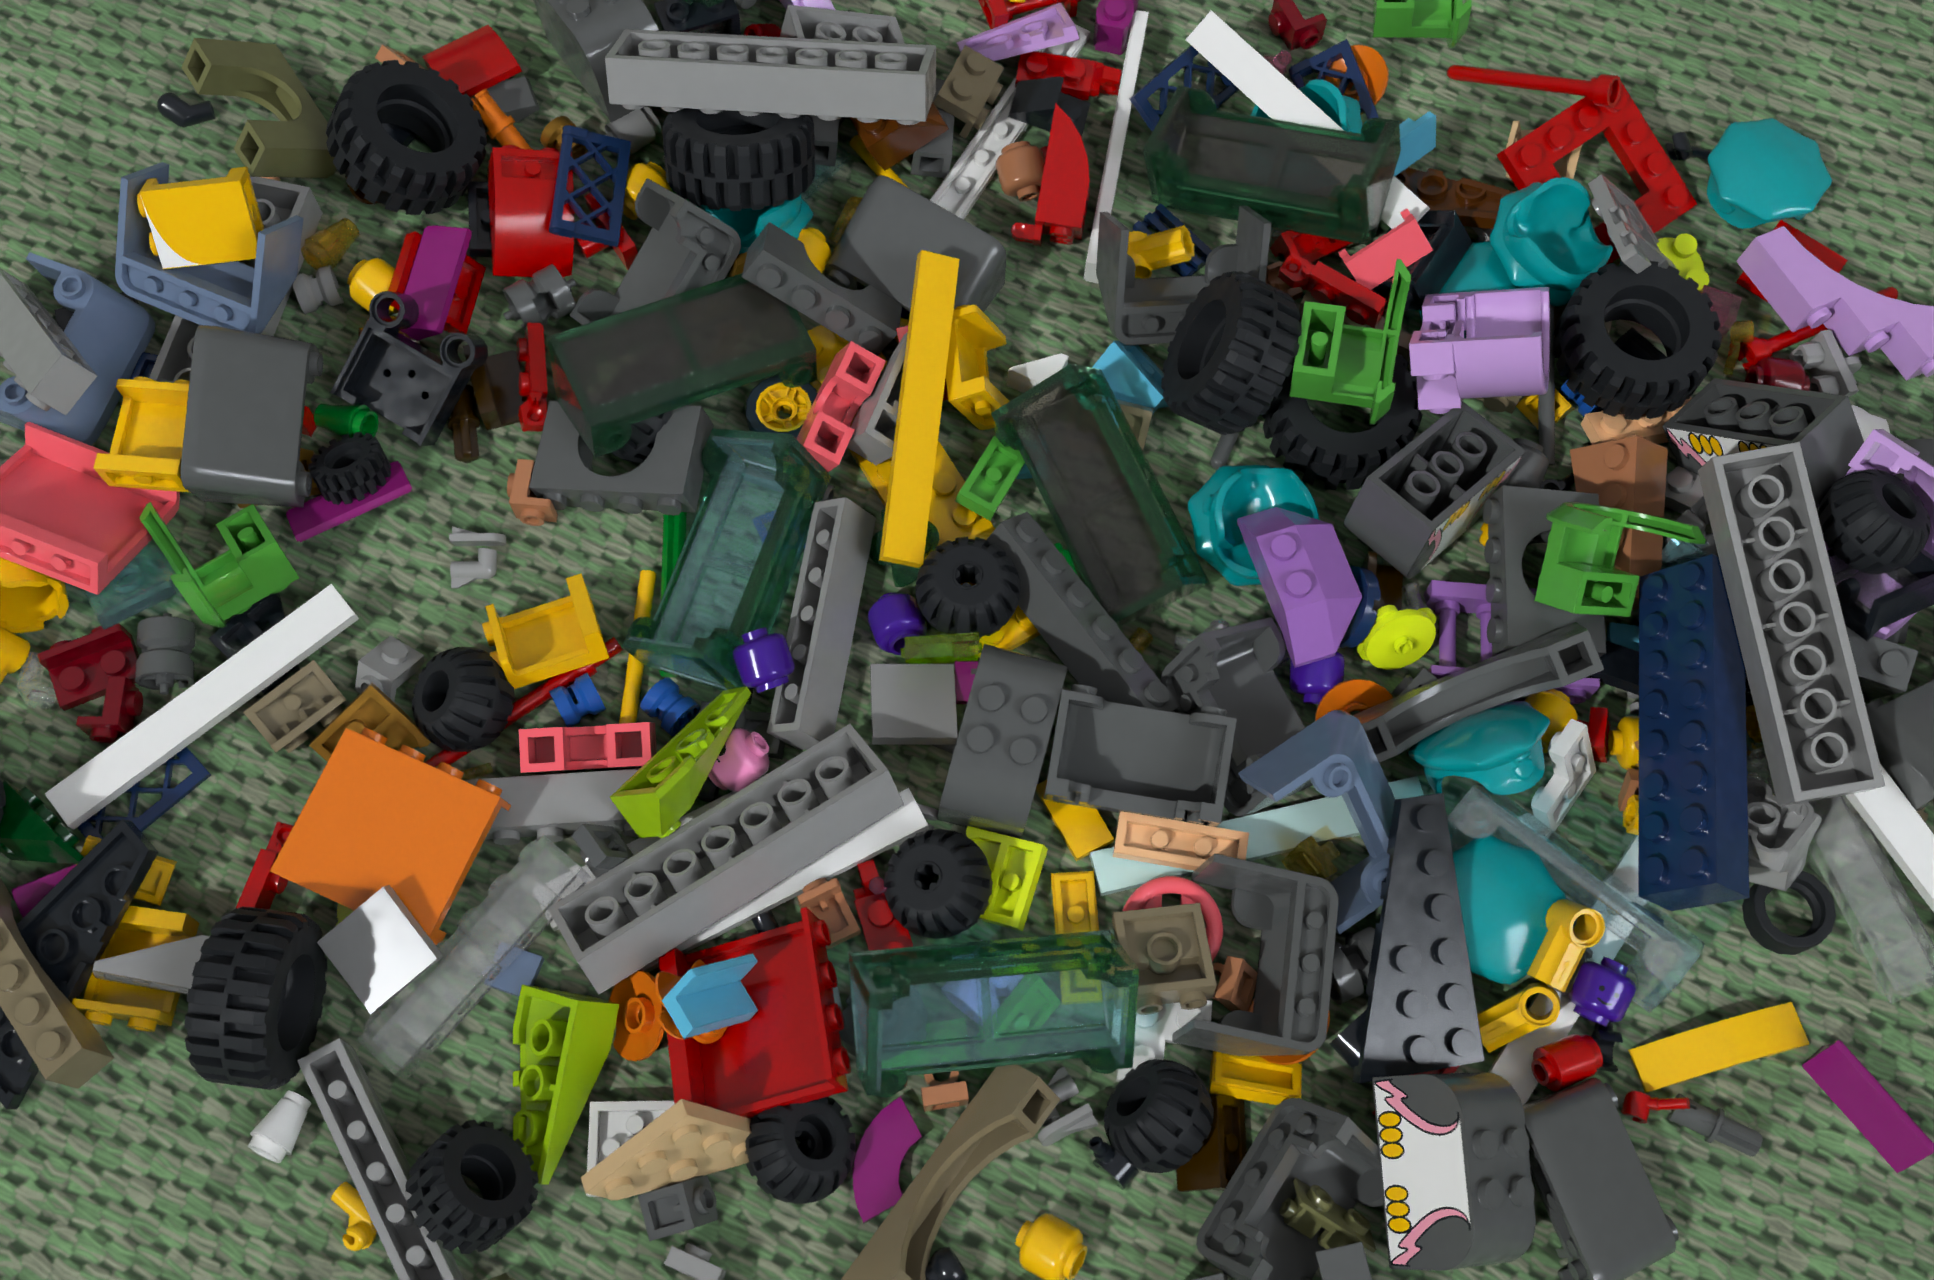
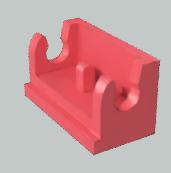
[1338,208,1433,290]

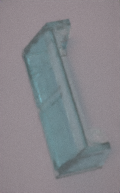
[1447,783,1705,1013]

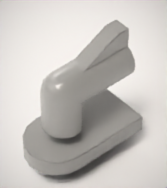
[449,526,506,589]
[1038,1066,1098,1146]

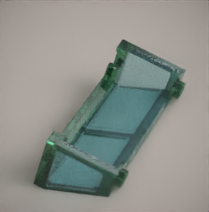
[622,429,831,690]
[849,930,1139,1097]

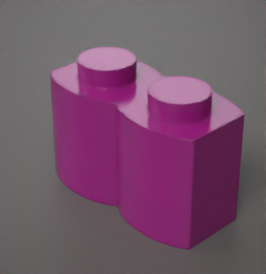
[1093,0,1139,55]

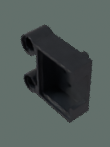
[330,291,488,446]

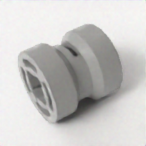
[293,265,344,314]

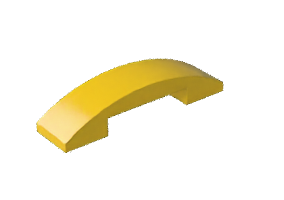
[1628,1002,1810,1093]

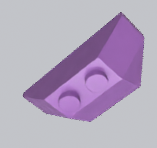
[1237,507,1362,668]

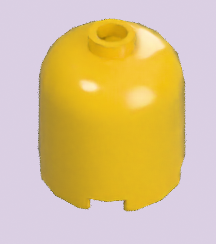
[0,557,69,633]

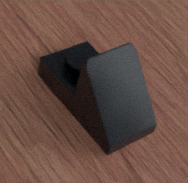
[1008,76,1090,136]

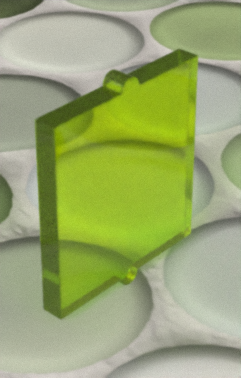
[901,632,983,664]

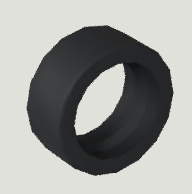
[1742,870,1836,955]

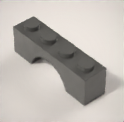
[742,222,902,356]

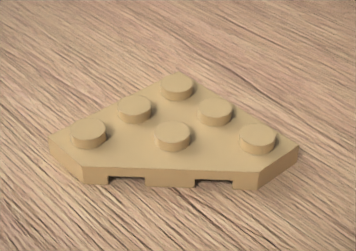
[581,1099,751,1201]

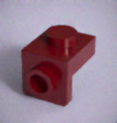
[1268,0,1327,51]
[76,676,143,743]

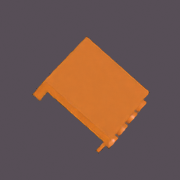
[270,727,512,949]

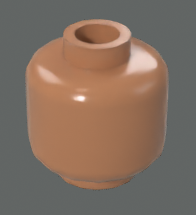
[995,141,1045,202]

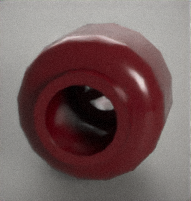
[1744,357,1810,391]

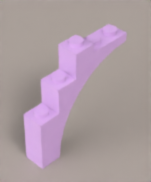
[1736,226,1934,381]

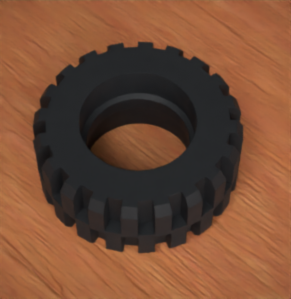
[326,60,487,215]
[662,108,816,211]
[1553,261,1722,420]
[1161,271,1302,435]
[1262,354,1422,490]
[184,907,327,1090]

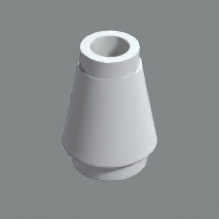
[248,1090,312,1163]

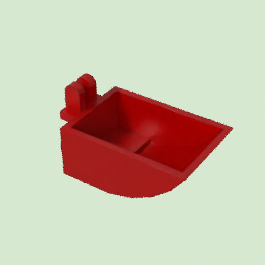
[1011,103,1090,246]
[487,145,575,277]

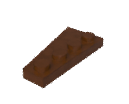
[1349,167,1511,229]

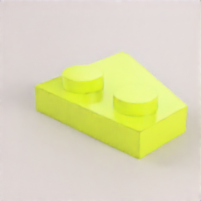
[966,826,1048,932]

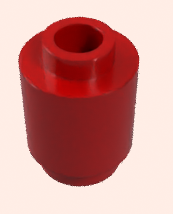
[1531,1034,1603,1091]

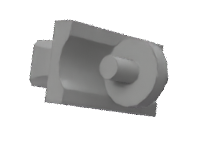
[1789,329,1862,397]

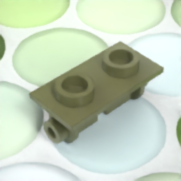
[1279,1178,1376,1253]

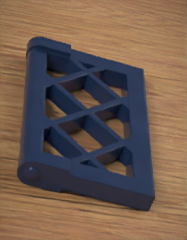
[1288,39,1386,145]
[1129,45,1239,153]
[549,125,631,247]
[77,746,211,839]

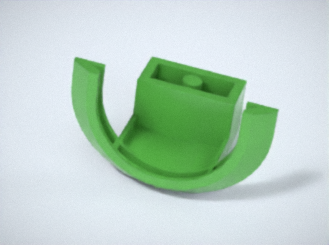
[1373,0,1472,48]
[1289,259,1411,425]
[139,502,299,628]
[1534,502,1706,617]

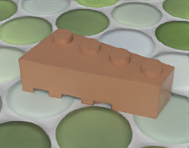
[1570,435,1668,610]

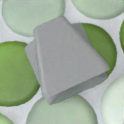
[1747,778,1822,891]

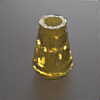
[301,218,360,270]

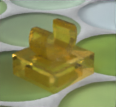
[1281,836,1341,881]

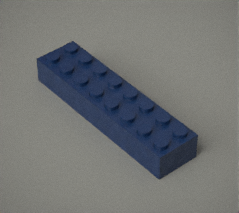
[1638,554,1749,911]

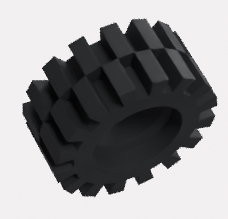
[308,432,391,505]

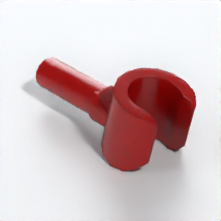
[1621,1091,1690,1124]

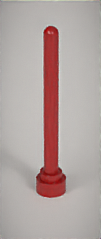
[1447,65,1621,107]
[1735,287,1898,371]

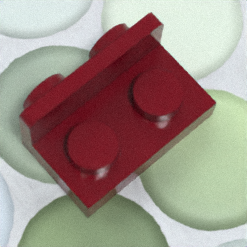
[37,623,139,711]

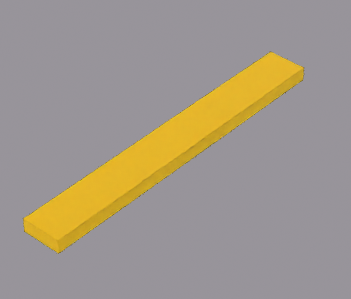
[879,250,960,568]

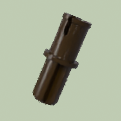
[447,385,480,463]

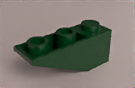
[0,780,84,864]

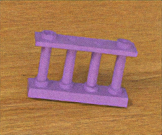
[1423,580,1600,704]

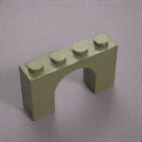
[181,38,336,178]

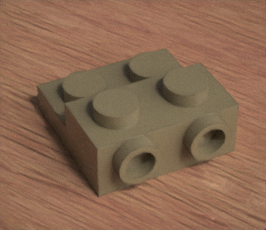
[1112,903,1217,1015]

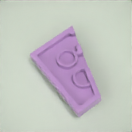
[957,2,1079,61]

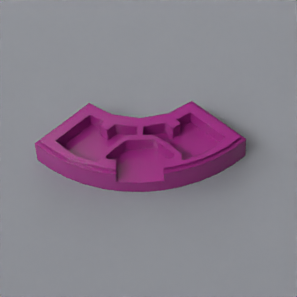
[853,1096,922,1224]

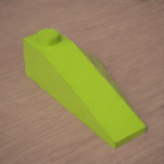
[609,686,751,838]
[513,985,620,1185]

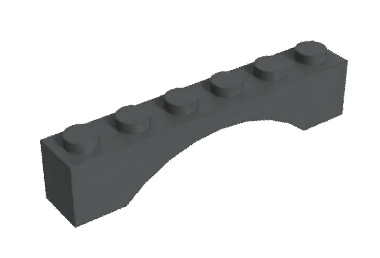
[1353,622,1604,763]

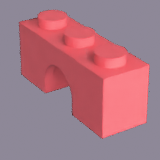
[788,341,886,476]
[519,722,657,773]

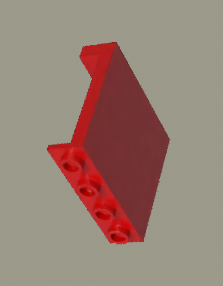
[659,907,851,1118]

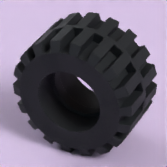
[405,1120,539,1254]

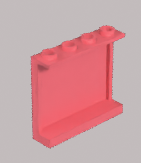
[0,422,180,595]

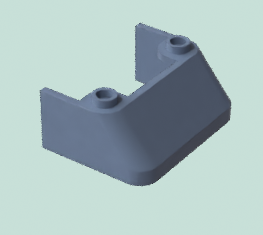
[115,162,304,334]
[0,252,155,445]
[1238,710,1395,934]

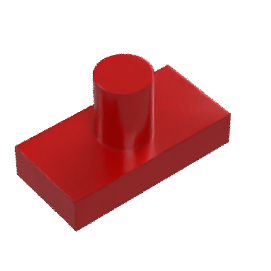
[575,193,638,270]

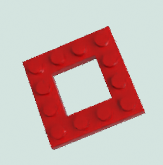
[1497,75,1697,265]

